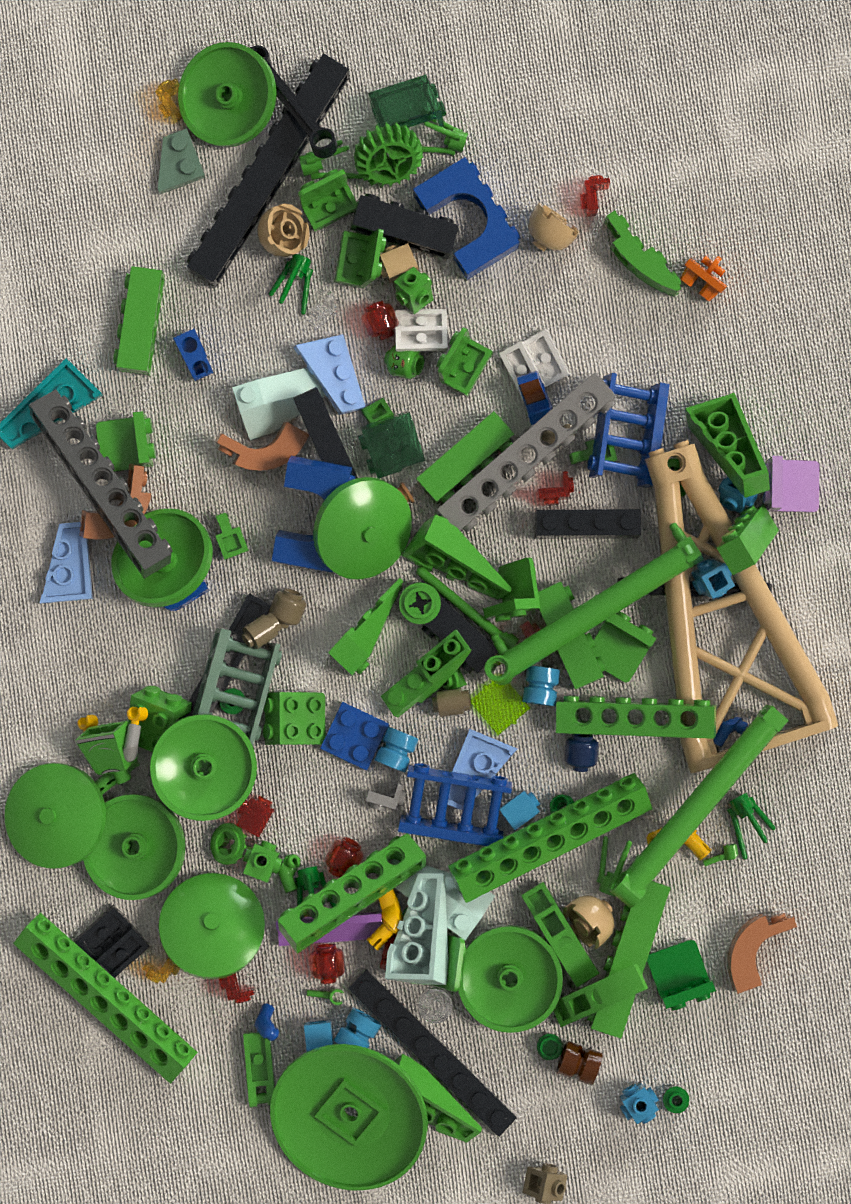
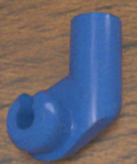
[713,716,748,747]
[255,1003,279,1041]

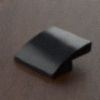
[74,904,150,978]

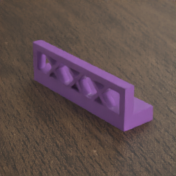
[276,911,382,946]

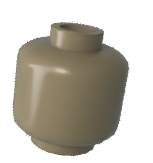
[269,588,306,629]

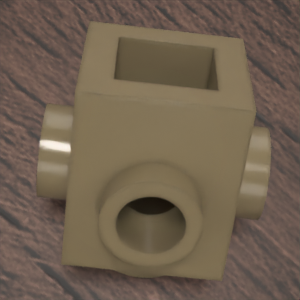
[522,1163,568,1204]

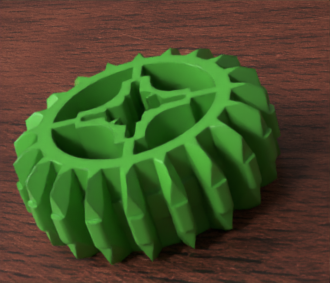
[353,122,423,188]

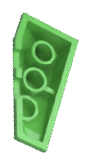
[402,514,512,600]
[328,578,404,676]
[394,1054,482,1143]

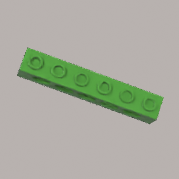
[556,695,717,739]
[278,833,426,954]

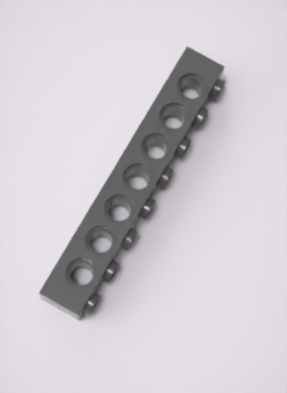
[29,389,173,579]

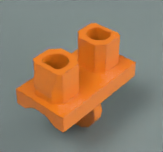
[680,256,727,301]

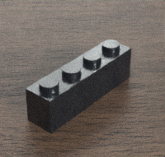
[350,194,459,259]
[535,509,641,539]
[409,580,498,674]

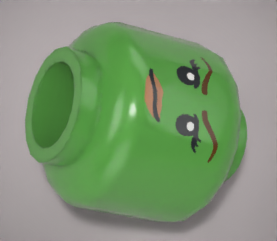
[384,344,424,380]

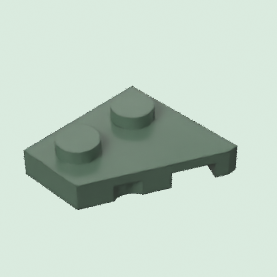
[158,128,206,195]

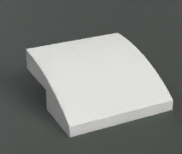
[395,309,448,352]
[499,329,571,399]

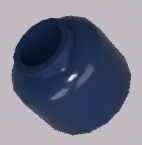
[564,734,599,772]

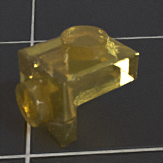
[155,78,182,124]
[142,958,180,984]

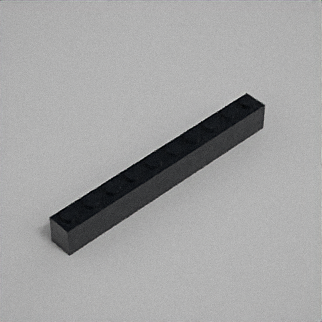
[187,53,350,288]

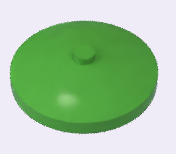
[178,42,277,147]
[313,477,412,579]
[111,508,213,607]
[150,714,257,821]
[4,763,106,869]
[83,794,185,900]
[159,873,265,979]
[458,925,563,1033]

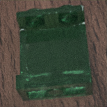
[368,74,446,128]

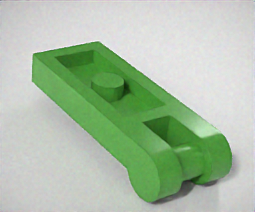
[243,1031,275,1107]

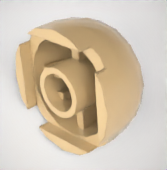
[257,203,310,257]
[528,203,580,252]
[563,895,614,949]

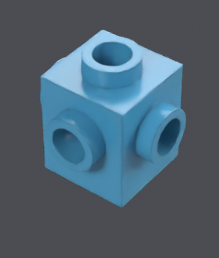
[718,476,758,513]
[691,559,735,599]
[620,1083,659,1124]

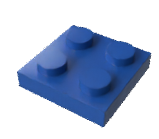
[320,702,389,771]

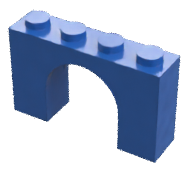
[413,157,521,280]
[272,456,356,573]

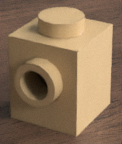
[380,244,418,284]

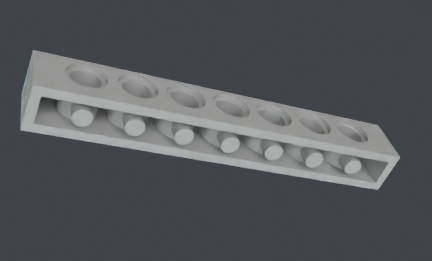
[437,372,617,533]

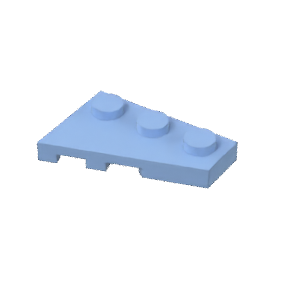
[294,334,365,415]
[40,522,93,604]
[448,729,517,811]

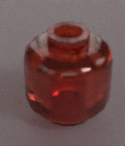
[361,300,399,340]
[325,837,363,878]
[310,944,345,984]

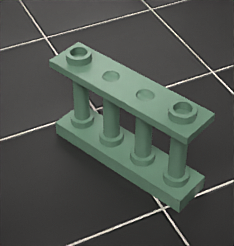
[192,628,282,745]

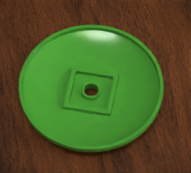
[270,1044,428,1190]

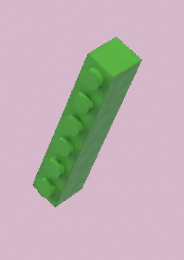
[587,881,671,1039]

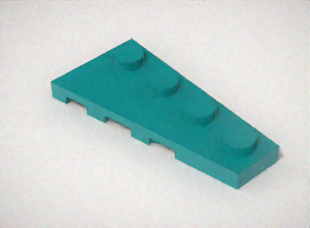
[0,358,103,449]

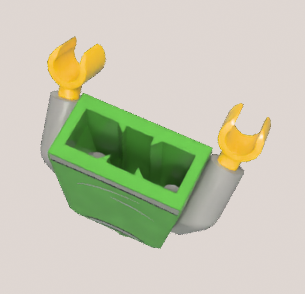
[75,707,148,784]

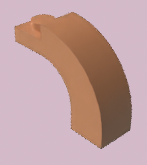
[215,422,309,471]
[79,464,151,540]
[727,913,797,994]

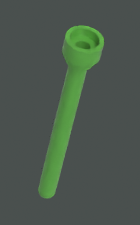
[416,567,520,649]

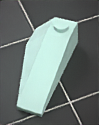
[232,368,326,441]
[390,859,495,940]
[385,873,449,985]

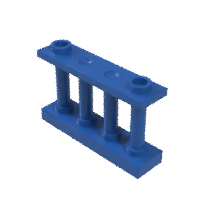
[587,373,670,488]
[398,763,512,846]

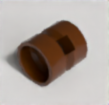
[556,1040,603,1086]

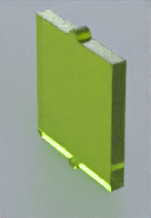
[470,674,530,735]

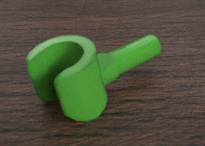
[703,844,738,867]
[307,987,344,1005]

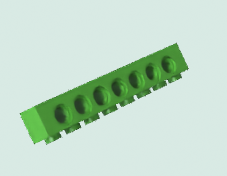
[448,773,652,903]
[13,912,198,1084]

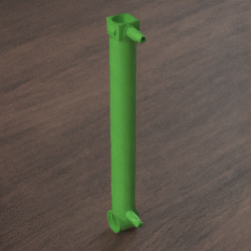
[485,523,704,685]
[609,704,789,908]

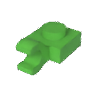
[569,440,617,465]
[215,512,249,560]

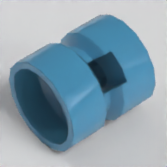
[522,666,560,706]
[374,726,419,773]
[334,1007,382,1048]

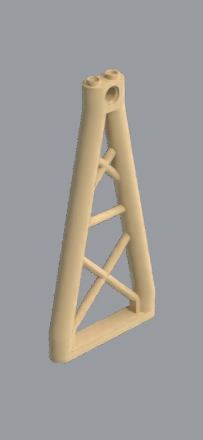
[645,440,839,773]

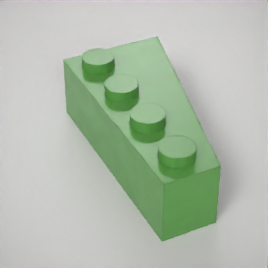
[685,393,770,498]

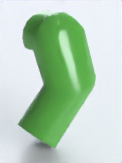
[278,854,301,894]

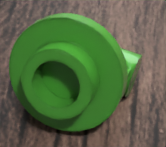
[442,668,467,690]

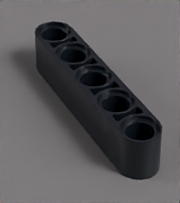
[293,387,358,478]

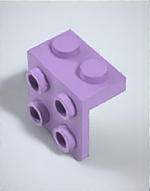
[763,456,819,512]

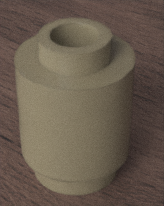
[241,613,282,649]
[432,688,471,717]

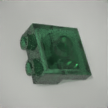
[358,411,426,479]

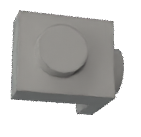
[366,783,407,811]

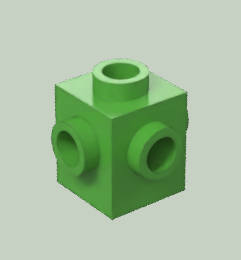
[394,267,434,314]
[243,840,283,883]

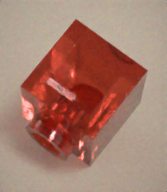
[236,795,276,837]

